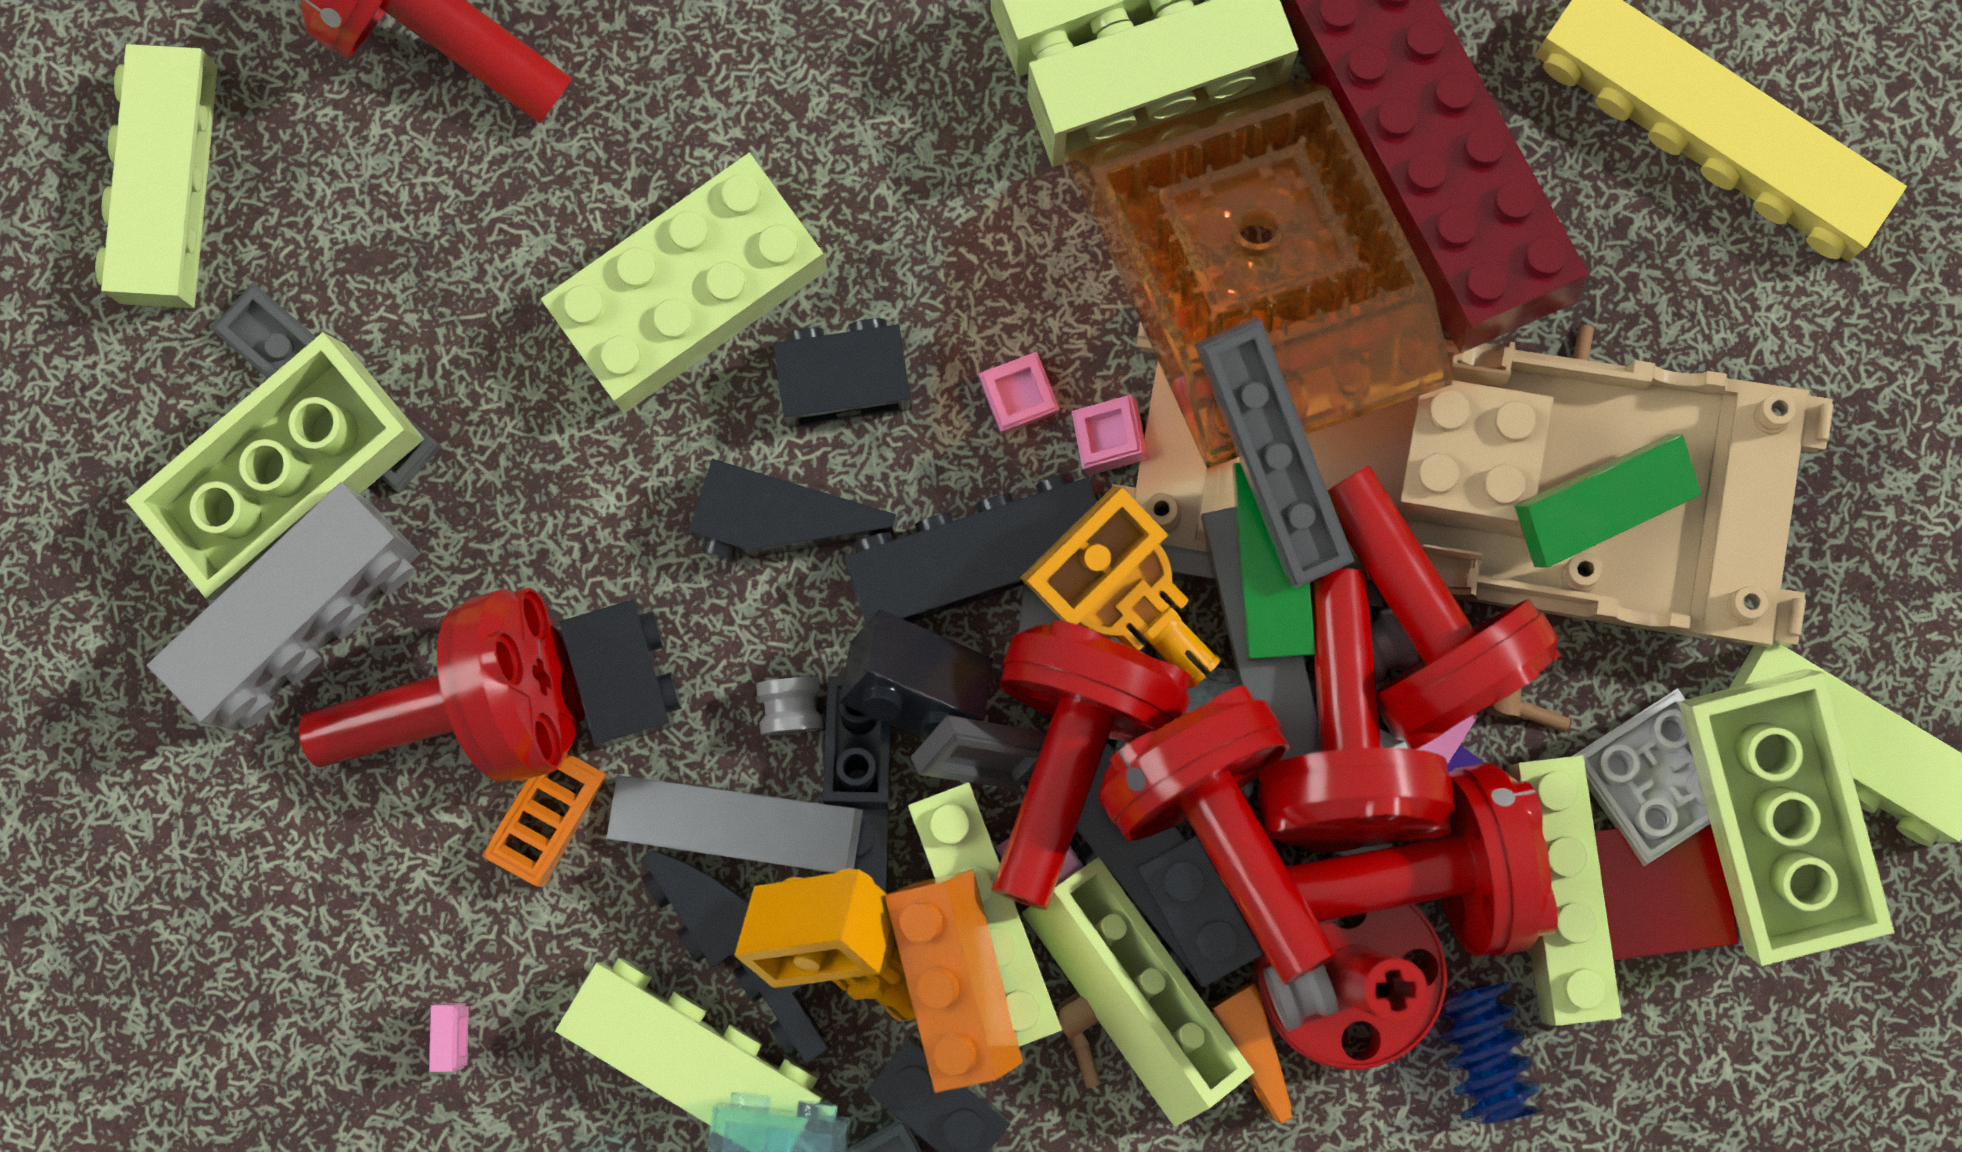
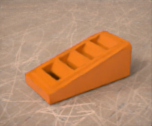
[482,753,607,887]
[1208,982,1292,1124]

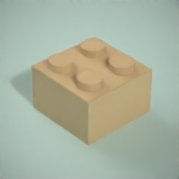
[1399,376,1554,539]

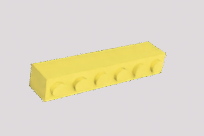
[1535,0,1907,262]

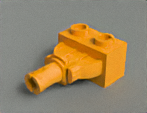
[1020,487,1221,688]
[734,869,916,1022]

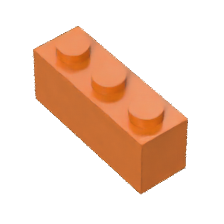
[885,869,1023,1093]

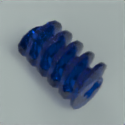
[1437,980,1544,1124]

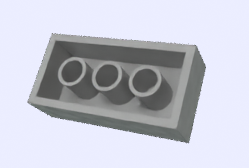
[146,482,420,730]

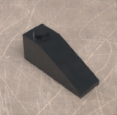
[689,459,898,563]

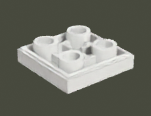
[1573,688,1710,867]

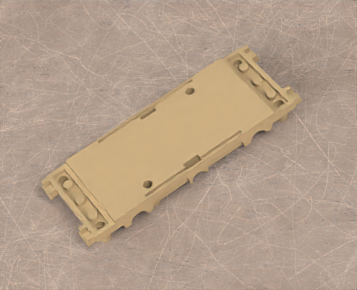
[1112,296,1834,648]

